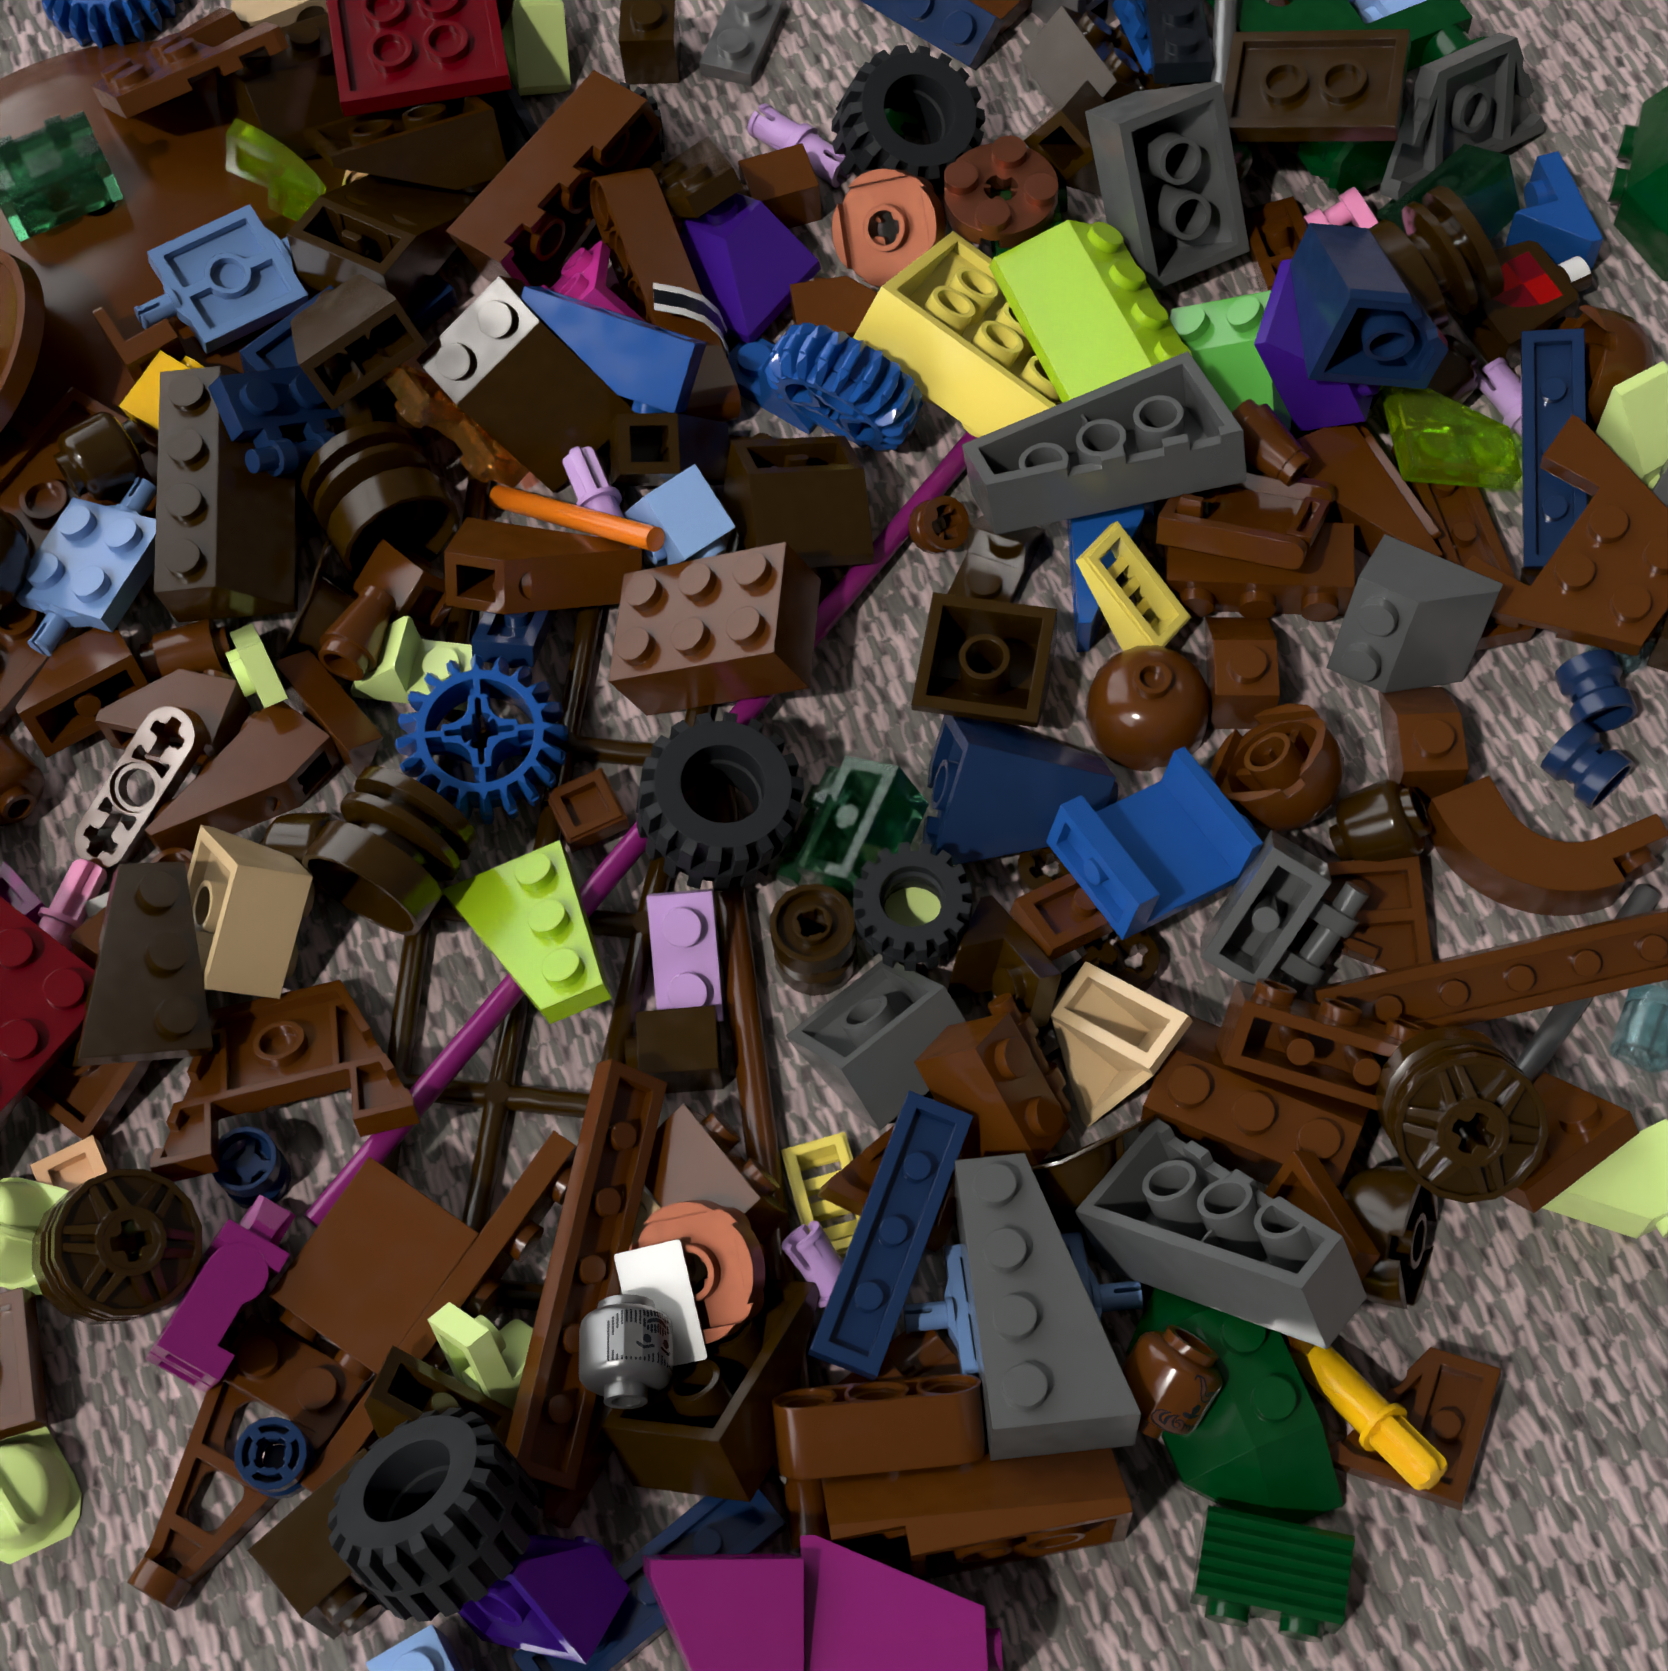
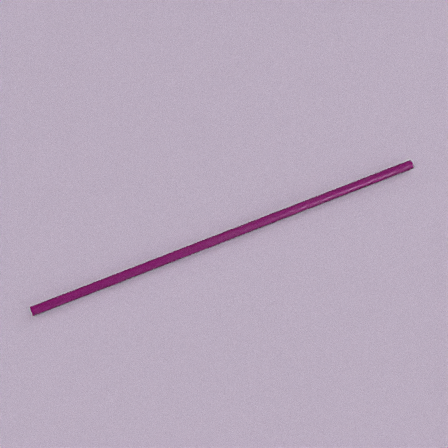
[303,431,977,1228]

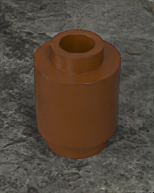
[140,619,236,683]

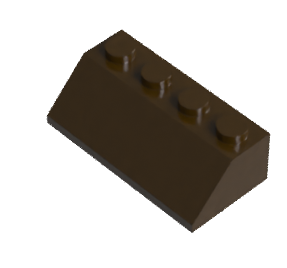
[154,366,299,623]

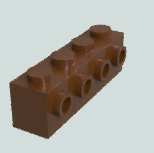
[1216,978,1479,1132]

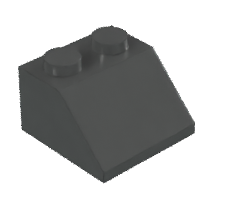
[1326,534,1503,693]
[786,960,966,1130]

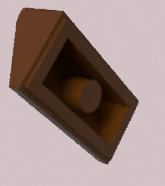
[274,649,383,778]

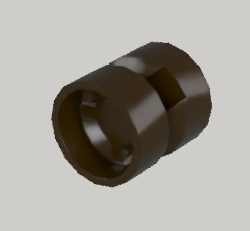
[770,884,858,996]

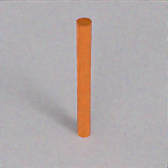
[489,485,665,552]

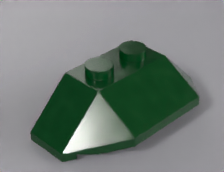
[1607,86,1668,281]
[1126,1288,1343,1524]

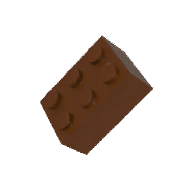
[608,542,821,716]

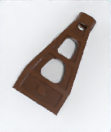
[127,1314,371,1612]

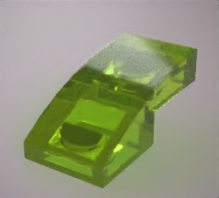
[226,118,326,221]

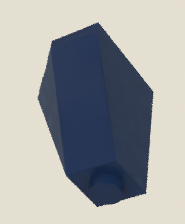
[1290,223,1449,389]
[922,715,1118,865]

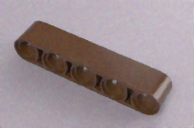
[589,168,741,423]

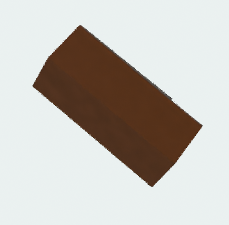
[821,1448,1133,1580]

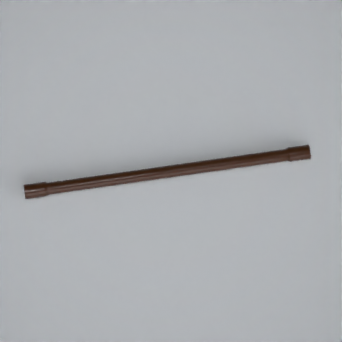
[697,781,832,1553]

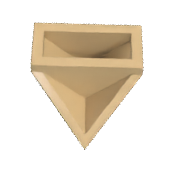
[1050,961,1193,1128]

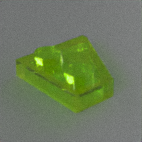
[1379,385,1523,490]

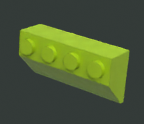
[989,220,1192,403]

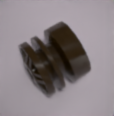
[1369,185,1504,330]
[300,421,460,579]
[302,765,479,936]
[1375,1026,1549,1203]
[32,1169,202,1325]

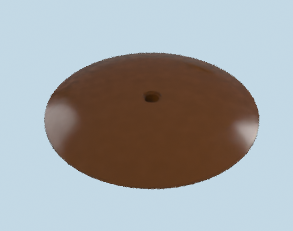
[0,41,345,428]

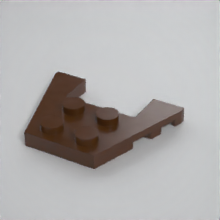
[91,7,289,119]
[1464,414,1668,656]
[150,979,420,1182]

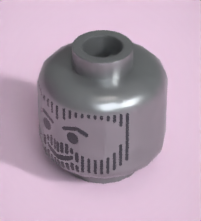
[579,1294,673,1409]

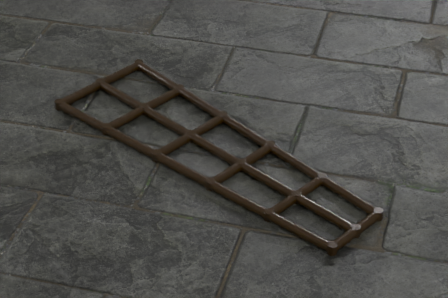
[382,422,772,1311]

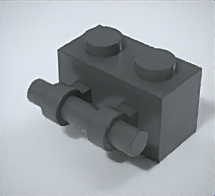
[1200,830,1369,999]

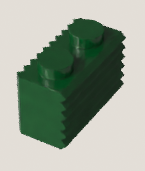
[1190,1505,1355,1643]

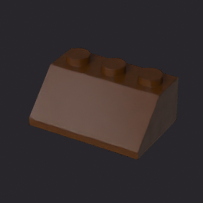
[1138,1014,1370,1188]

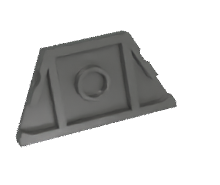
[1380,33,1545,200]

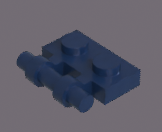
[208,366,341,477]

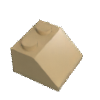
[187,825,315,999]

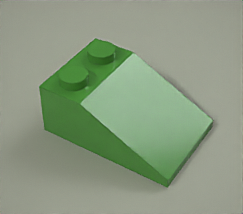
[1170,290,1292,468]

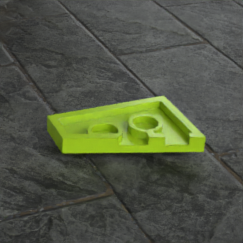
[442,840,612,1024]

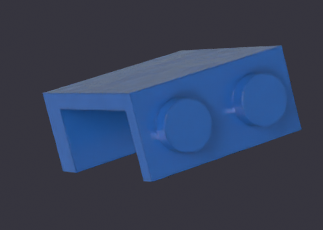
[1046,746,1263,941]

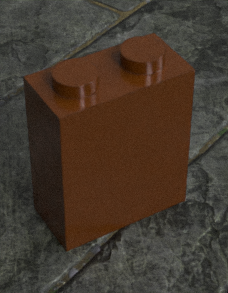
[268,1157,479,1382]

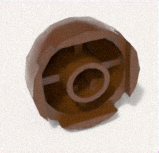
[1559,305,1657,428]
[1085,645,1210,771]
[1210,703,1344,832]

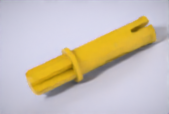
[1290,1345,1448,1491]

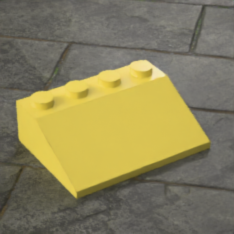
[853,231,1062,438]

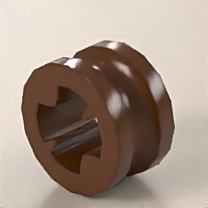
[908,495,970,554]

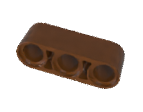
[772,1374,987,1480]

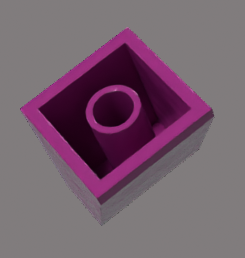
[800,1535,1003,1671]
[643,1553,804,1671]

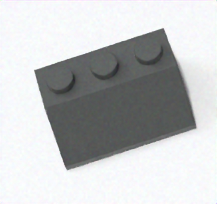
[1085,82,1250,291]

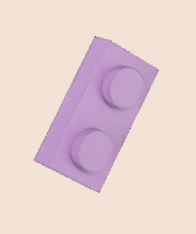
[647,889,724,1021]

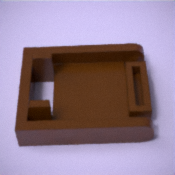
[1156,467,1335,570]

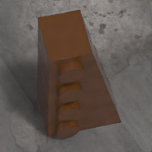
[446,70,663,289]

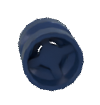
[1554,649,1638,733]
[1540,720,1634,810]
[212,1126,291,1209]
[234,1417,317,1499]

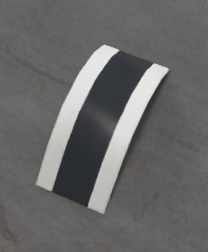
[653,282,729,361]

